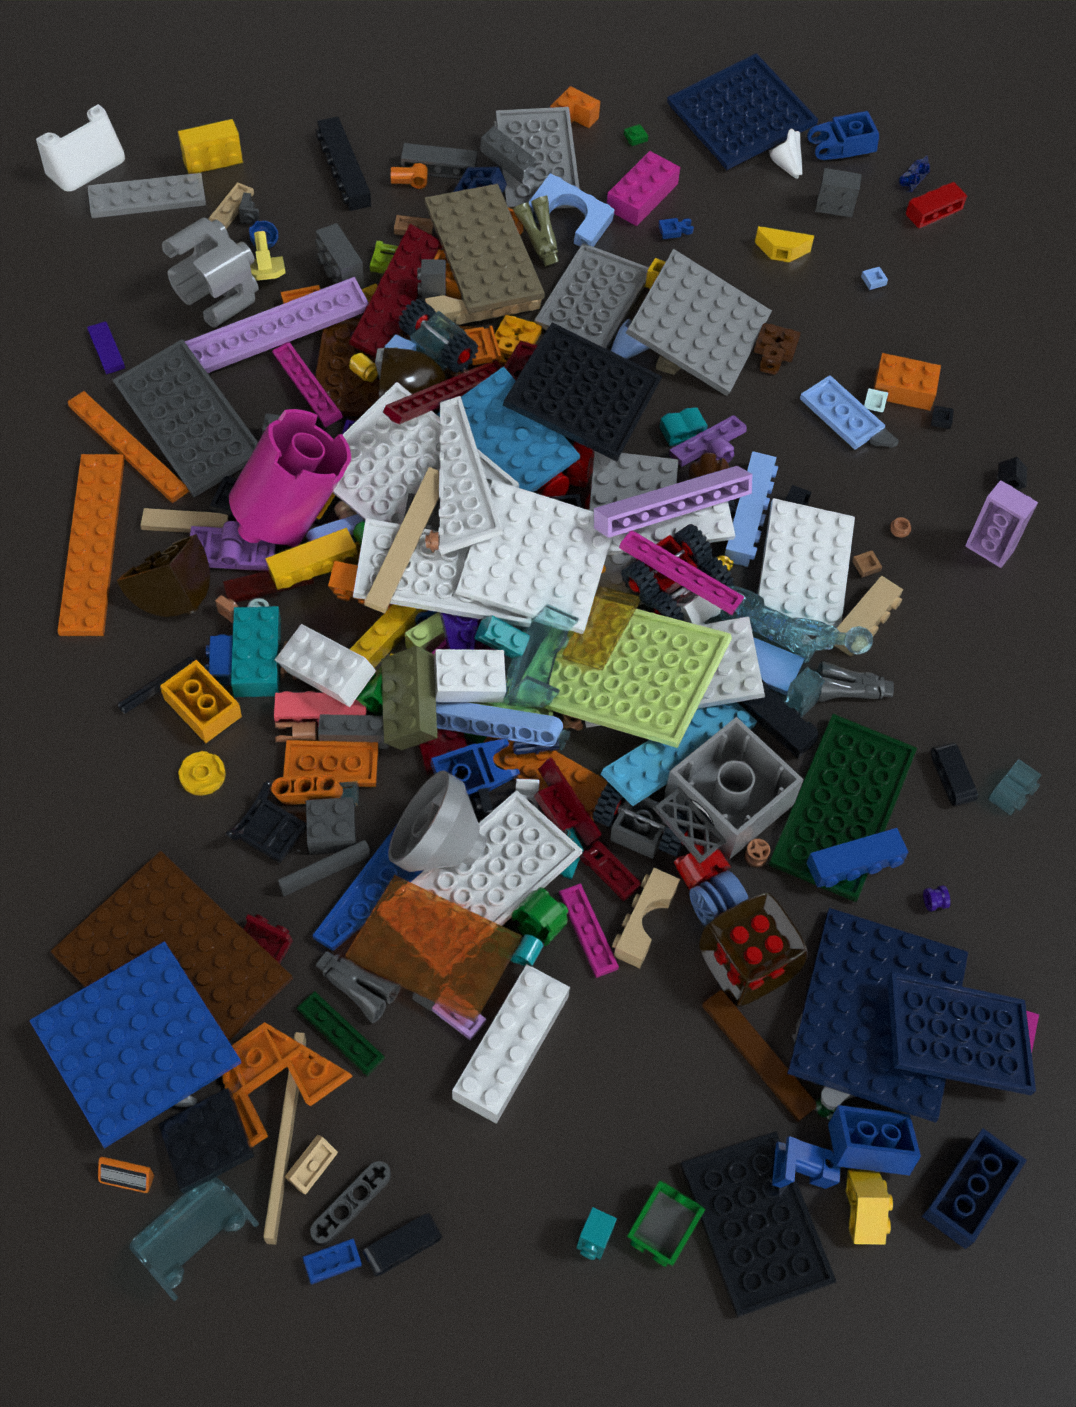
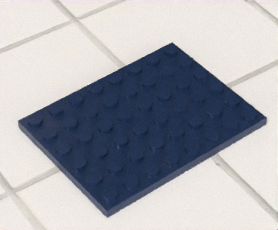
[787,908,968,1123]

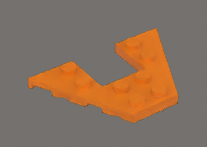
[223,1022,353,1147]

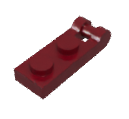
[579,840,642,902]

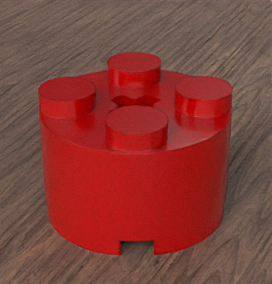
[674,841,731,890]

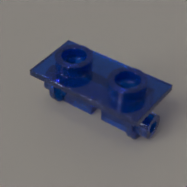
[899,155,930,192]

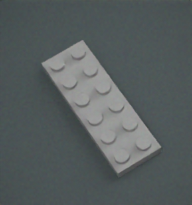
[88,173,206,218]

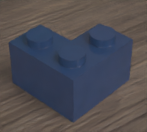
[453,167,507,193]

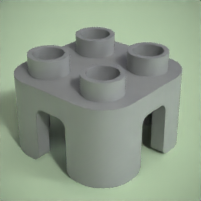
[162,217,259,328]

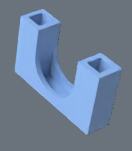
[529,173,615,247]

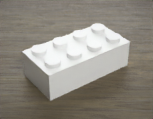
[275,624,376,707]

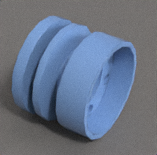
[689,870,749,927]

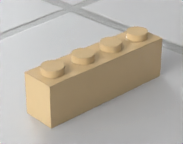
[830,576,903,657]

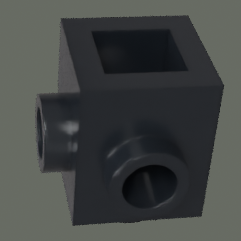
[996,456,1027,490]

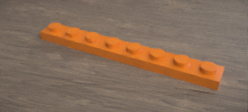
[67,391,189,503]

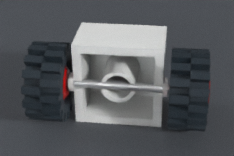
[644,556,734,625]

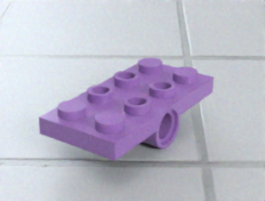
[190,521,277,571]

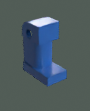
[772,1136,841,1189]

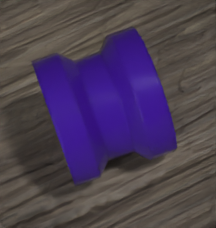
[923,885,950,912]

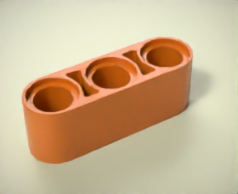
[271,773,343,805]

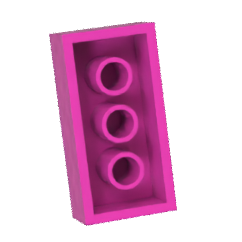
[607,151,680,226]

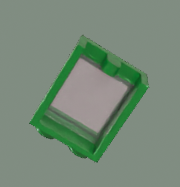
[627,1180,706,1267]

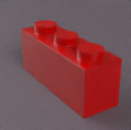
[906,182,967,228]

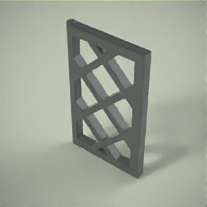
[653,787,727,863]

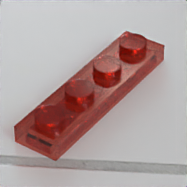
[223,571,314,602]

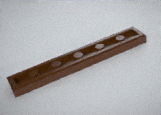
[702,989,816,1122]

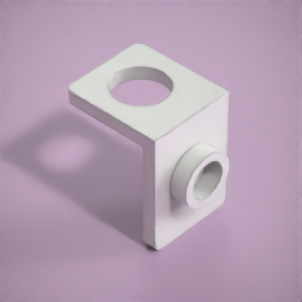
[515,779,539,809]

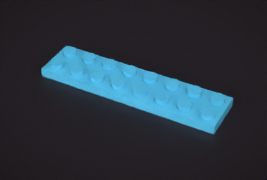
[601,702,757,806]

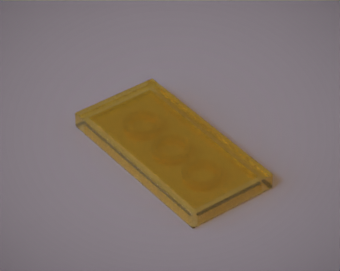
[562,586,640,670]

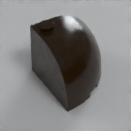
[379,348,446,399]
[117,534,210,617]

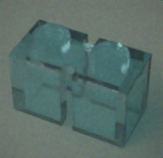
[784,667,825,718]
[988,759,1041,815]

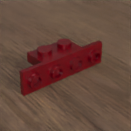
[534,757,602,846]

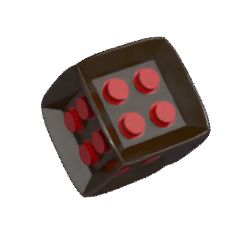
[699,892,808,1007]

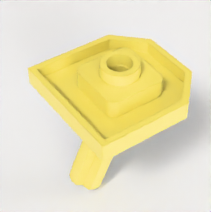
[250,231,285,281]

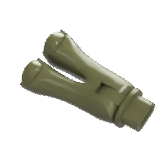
[513,195,559,267]

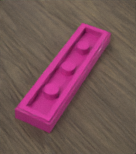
[558,883,619,978]

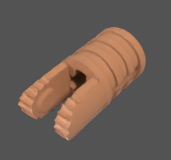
[275,721,318,743]

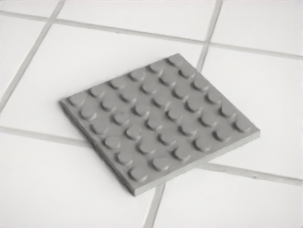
[626,249,772,396]

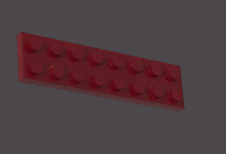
[349,224,442,358]

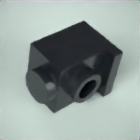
[785,485,812,506]

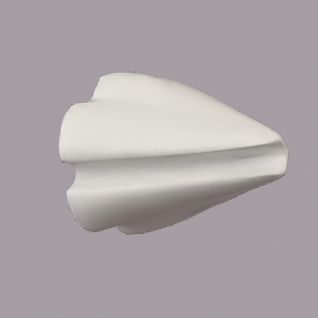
[769,129,802,179]

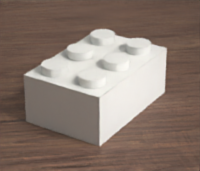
[434,649,506,703]

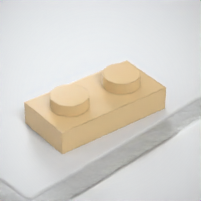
[285,1135,338,1195]

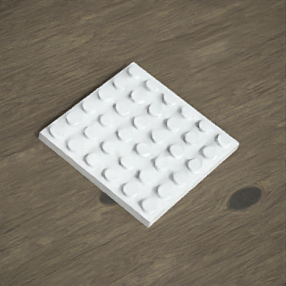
[455,480,612,634]

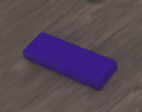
[87,321,125,374]

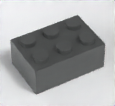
[315,223,364,289]

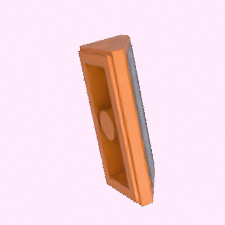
[98,1157,154,1193]

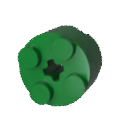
[512,887,568,946]

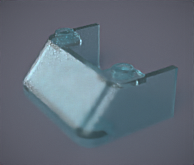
[502,604,579,708]
[129,1177,259,1301]

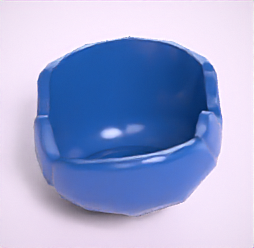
[249,221,279,249]

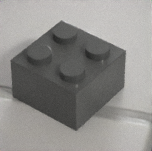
[815,168,862,218]
[306,797,356,855]

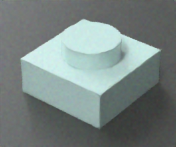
[864,388,888,412]

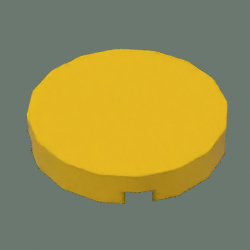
[178,751,226,796]

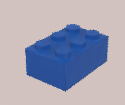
[828,1105,921,1176]

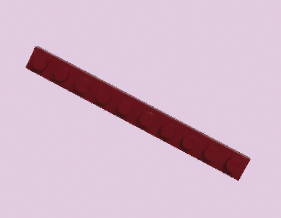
[383,360,503,425]

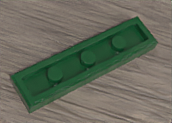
[297,991,385,1077]

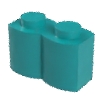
[659,408,708,446]

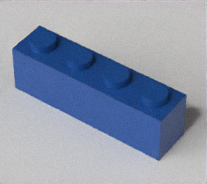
[807,828,909,888]

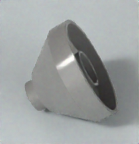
[388,771,486,872]

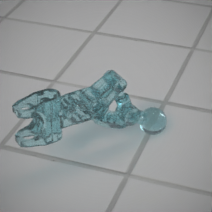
[719,586,873,663]

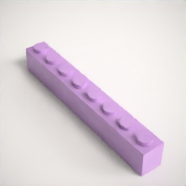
[594,466,752,538]

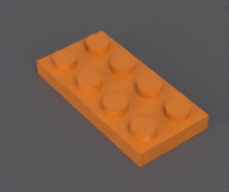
[283,740,379,787]

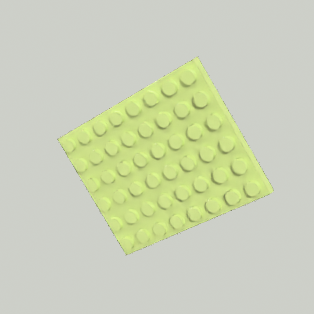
[514,598,732,748]

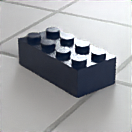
[922,1128,1027,1250]

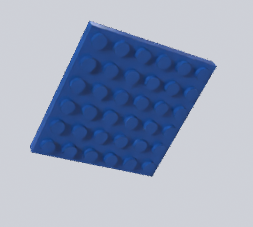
[29,941,241,1148]

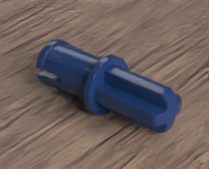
[513,739,559,755]

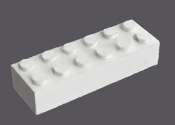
[452,964,570,1124]

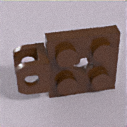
[754,323,801,375]

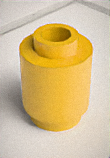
[349,353,378,382]

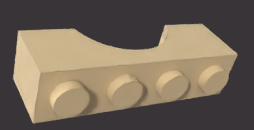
[612,868,680,968]

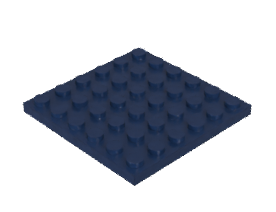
[667,53,818,170]

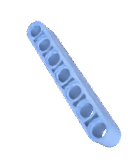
[436,702,563,746]

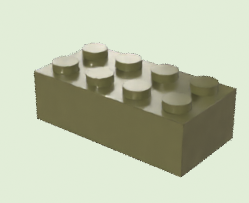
[381,646,438,750]

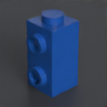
[205,634,233,686]

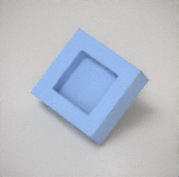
[861,267,888,290]

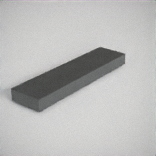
[278,840,370,896]

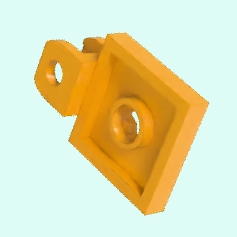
[495,315,542,365]

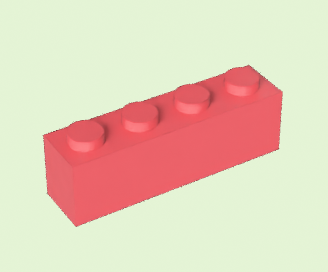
[274,691,367,727]

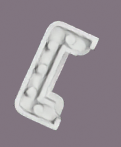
[36,104,125,191]

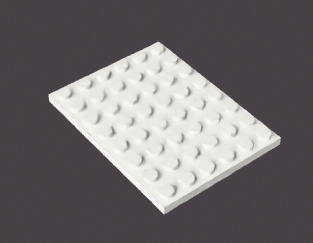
[333,382,519,524]

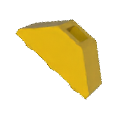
[755,226,814,262]

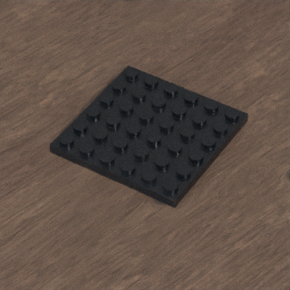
[503,322,662,462]

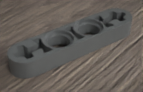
[310,1161,391,1246]

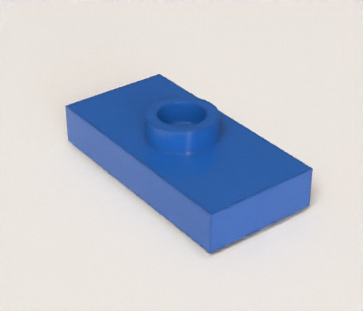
[303,1238,362,1285]

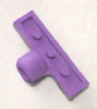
[669,415,747,467]

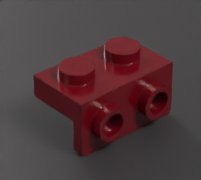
[243,914,293,964]

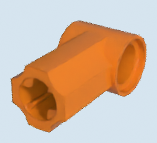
[391,163,428,189]

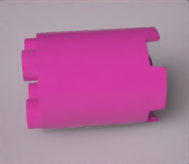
[229,409,351,547]

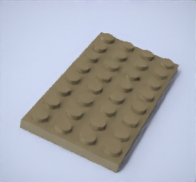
[425,184,545,314]

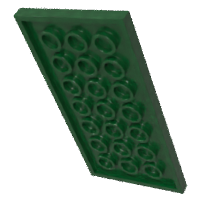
[769,714,917,902]

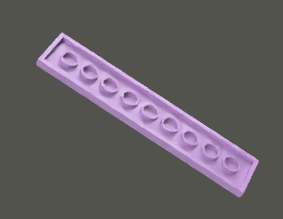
[185,277,369,373]

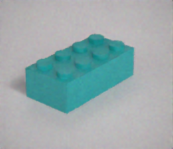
[231,606,281,697]

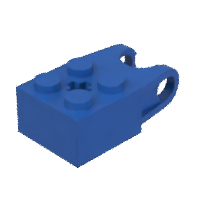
[807,111,879,160]
[430,739,520,797]

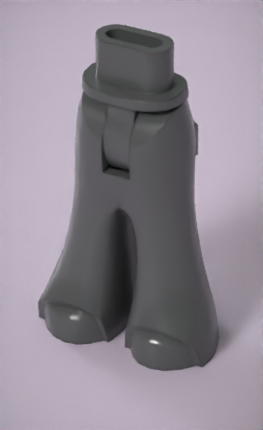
[817,661,894,702]
[316,951,402,1024]

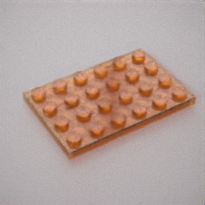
[345,875,522,1022]

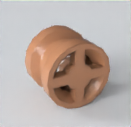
[744,839,770,868]

